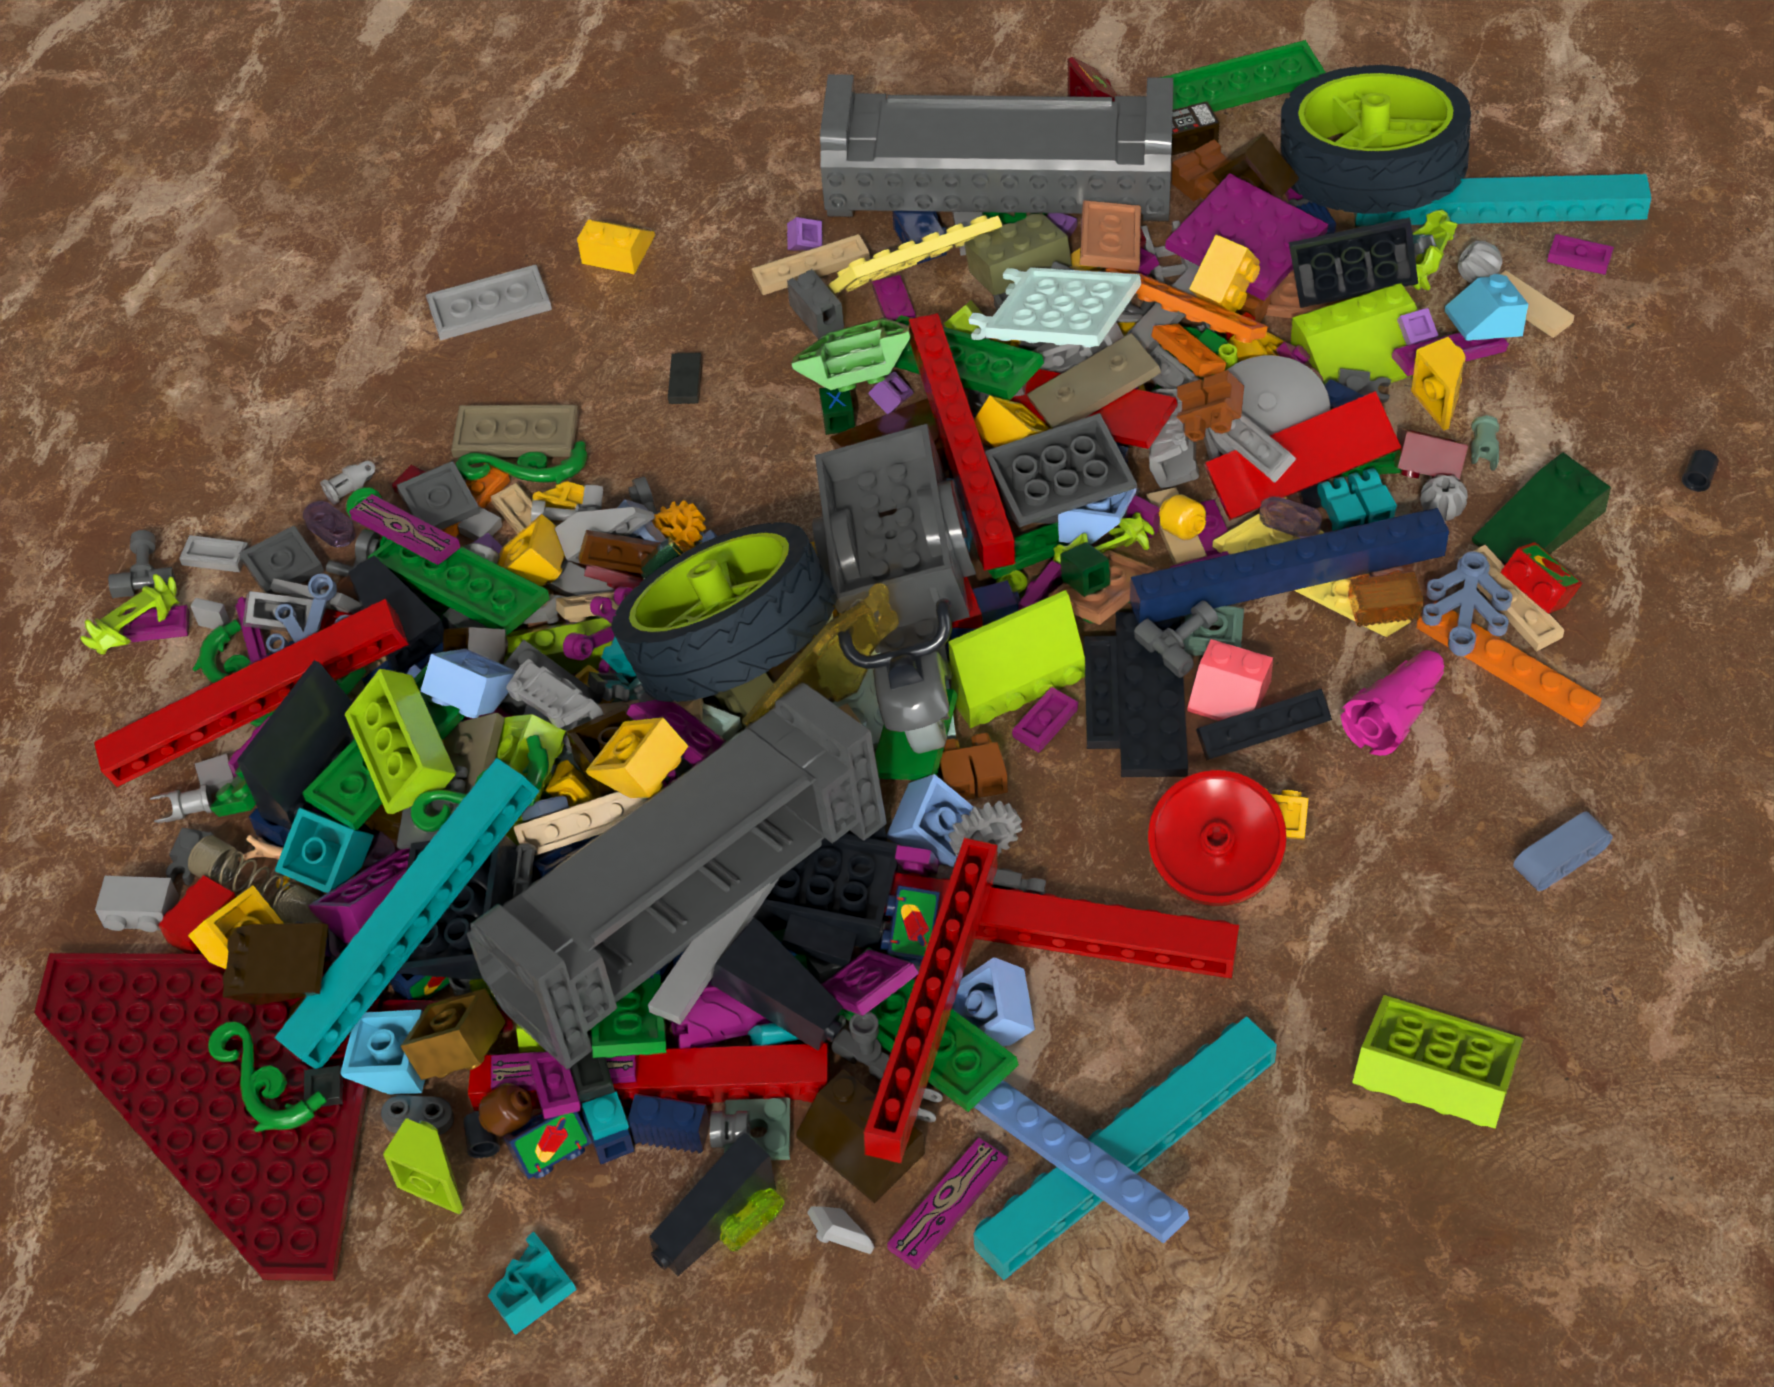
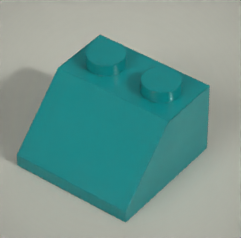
[274,808,374,893]

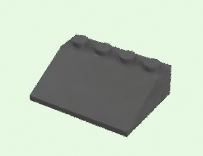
[985,413,1137,527]

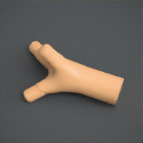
[238,835,283,862]

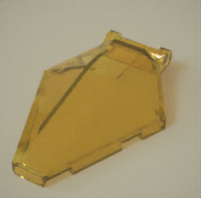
[742,583,899,728]

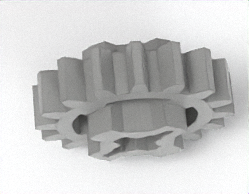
[948,801,1022,856]

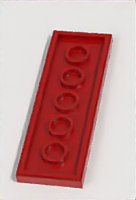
[1002,369,1178,449]
[1204,391,1402,521]

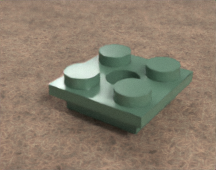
[1183,606,1244,656]
[724,1098,791,1160]

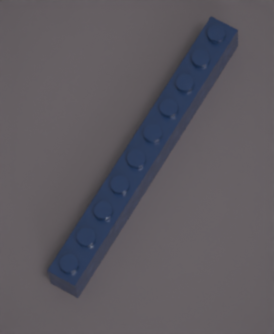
[1130,508,1449,624]

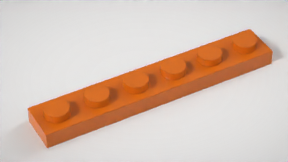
[1106,268,1268,343]
[1416,601,1602,727]

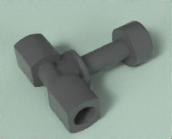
[108,530,176,598]
[1134,600,1218,678]
[832,1012,890,1081]

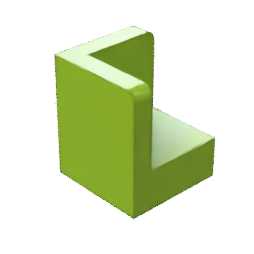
[943,300,983,334]

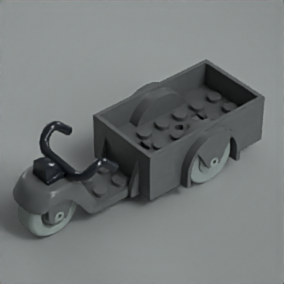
[812,424,976,754]

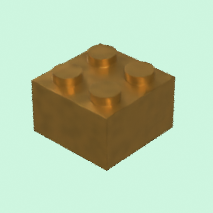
[400,989,505,1080]

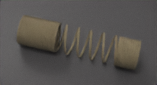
[188,835,323,924]

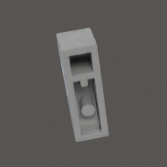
[1033,322,1124,374]
[555,507,655,565]

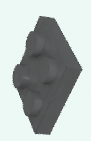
[397,461,480,530]
[239,526,324,595]

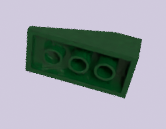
[1472,452,1611,565]

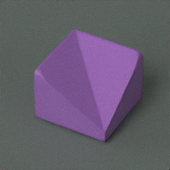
[787,217,822,251]
[868,372,914,414]

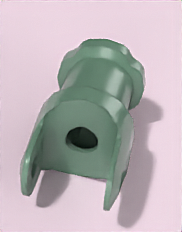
[1471,415,1500,471]

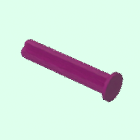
[235,596,268,665]

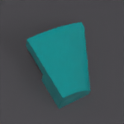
[488,1232,577,1335]

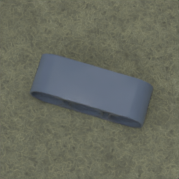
[1513,811,1613,891]

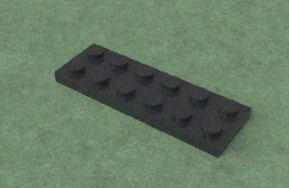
[1115,612,1188,778]

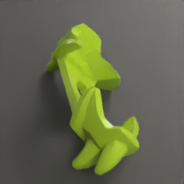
[1412,209,1457,291]
[1053,513,1155,564]
[80,574,179,654]

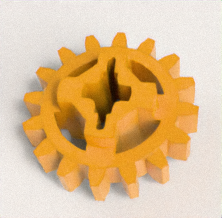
[652,500,706,548]

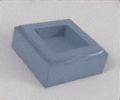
[521,796,569,822]

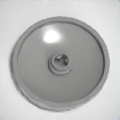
[1207,355,1330,455]

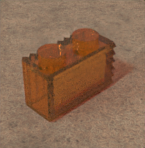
[1348,570,1424,627]

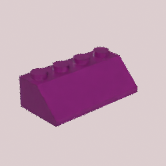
[308,848,410,943]

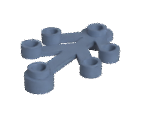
[1422,552,1512,656]
[266,574,349,654]

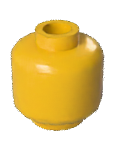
[1159,494,1206,540]

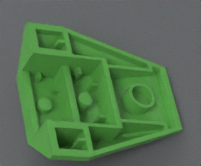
[791,318,911,392]

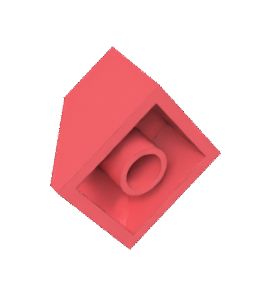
[1187,639,1273,721]

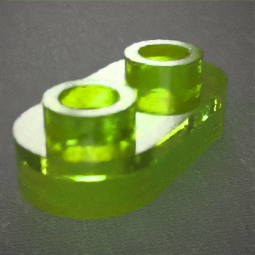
[720,1188,784,1252]

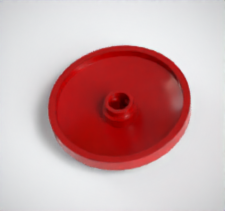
[1148,770,1286,906]

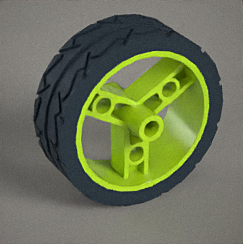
[1281,65,1471,214]
[611,522,836,702]

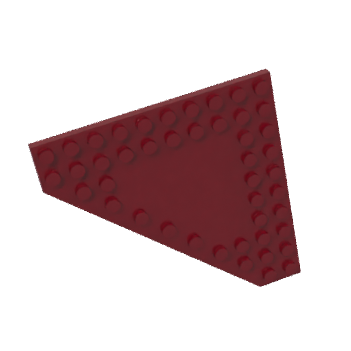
[34,953,385,1281]

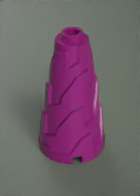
[670,981,773,1049]

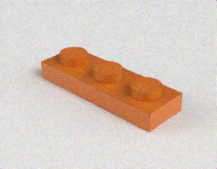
[1151,324,1226,378]

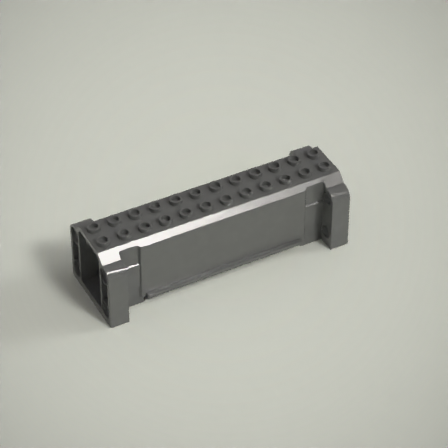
[820,74,1173,222]
[466,683,887,1070]

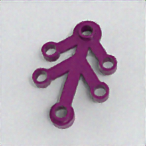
[563,586,633,673]

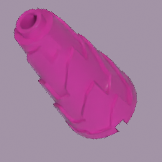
[1340,650,1444,756]

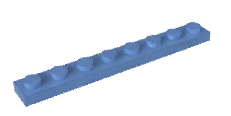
[974,1080,1190,1244]

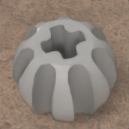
[1457,241,1503,283]
[1420,474,1468,521]

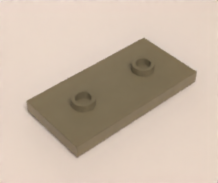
[1027,333,1161,429]
[451,405,579,457]
[443,713,505,794]

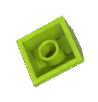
[383,1118,463,1215]

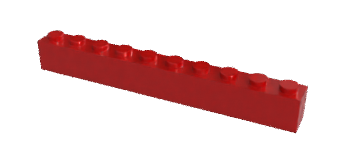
[909,313,1015,571]
[94,599,409,787]
[864,838,998,1163]
[888,873,1239,979]
[468,1043,830,1111]

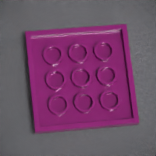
[1165,174,1328,301]

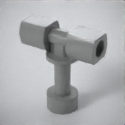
[531,485,603,522]

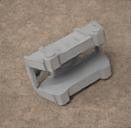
[1149,389,1199,488]
[506,659,604,753]

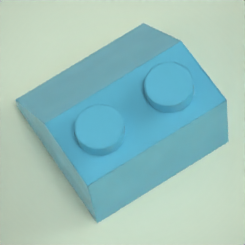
[1445,274,1529,341]
[340,1010,425,1094]

